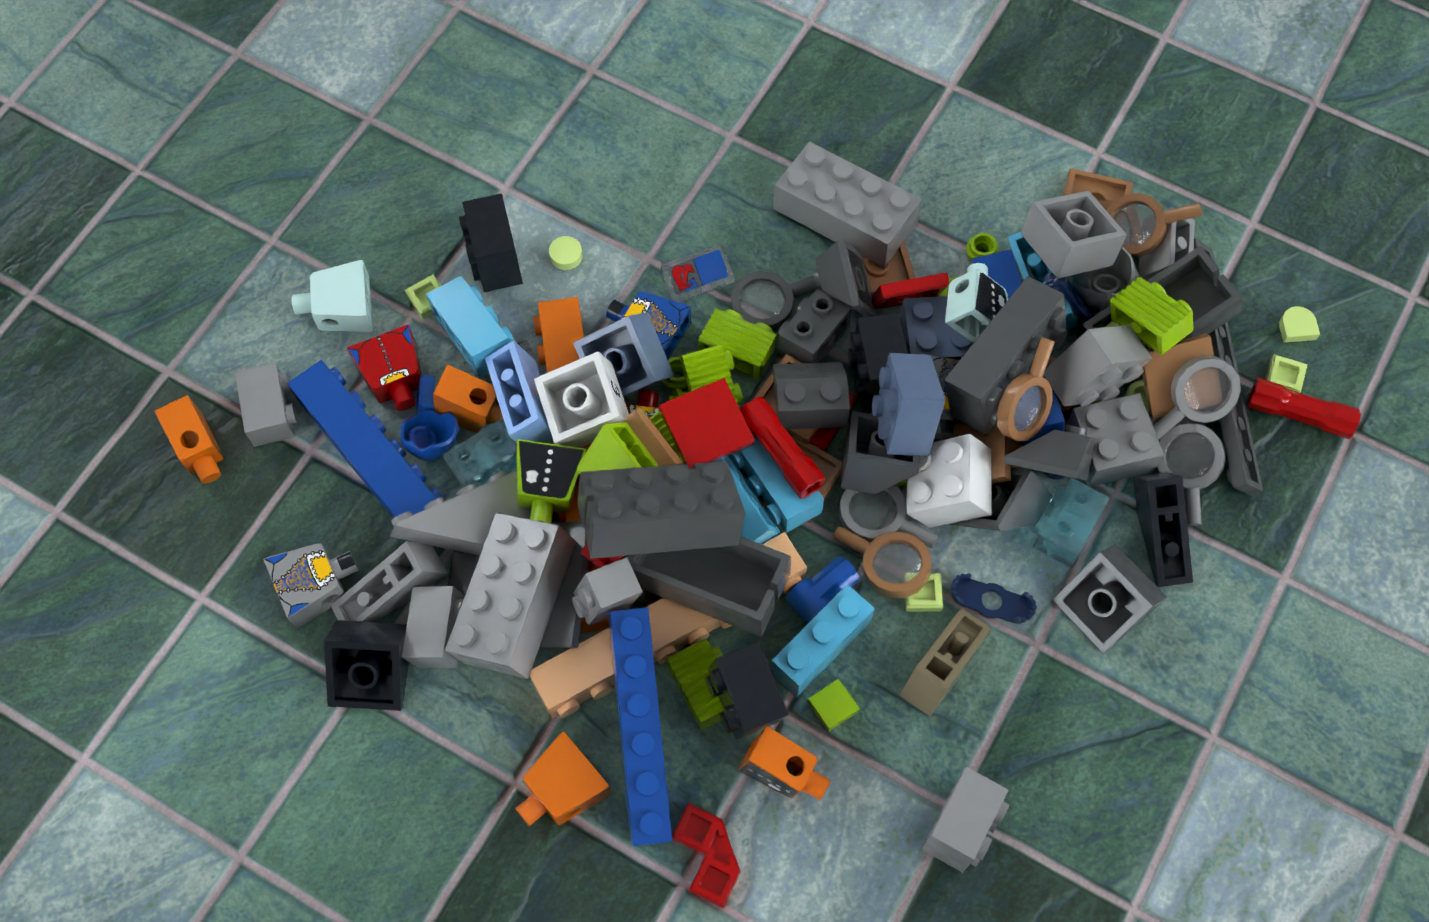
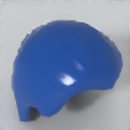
[400,409,460,461]

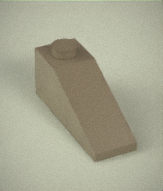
[899,608,992,717]

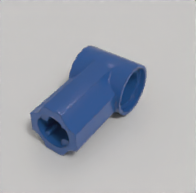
[785,556,860,624]

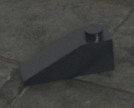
[1133,472,1193,587]

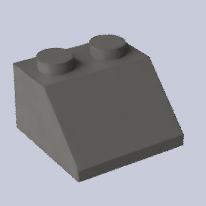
[772,362,850,429]
[840,411,920,494]
[1053,545,1167,654]

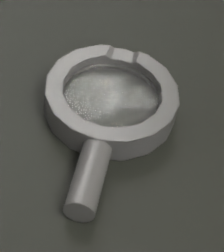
[1153,355,1241,440]
[1157,423,1226,526]
[839,485,938,548]

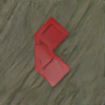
[672,803,741,909]

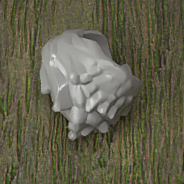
[1071,247,1140,312]

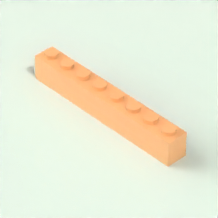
[529,532,807,719]

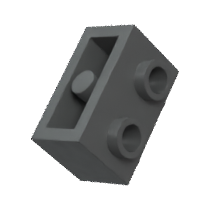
[777,289,852,363]

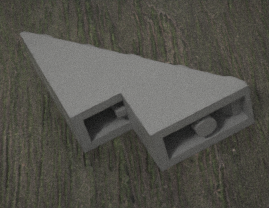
[390,470,531,556]

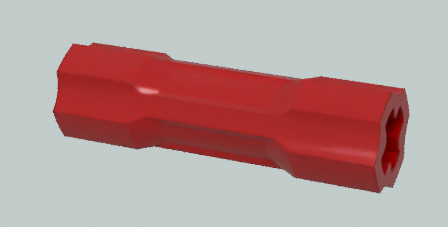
[1247,377,1361,439]
[740,397,825,499]

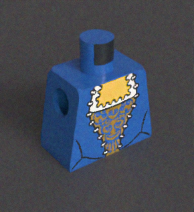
[606,292,691,359]

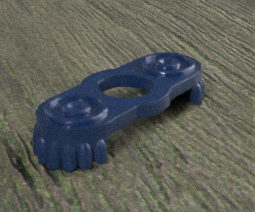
[1044,273,1094,332]
[950,573,1037,624]

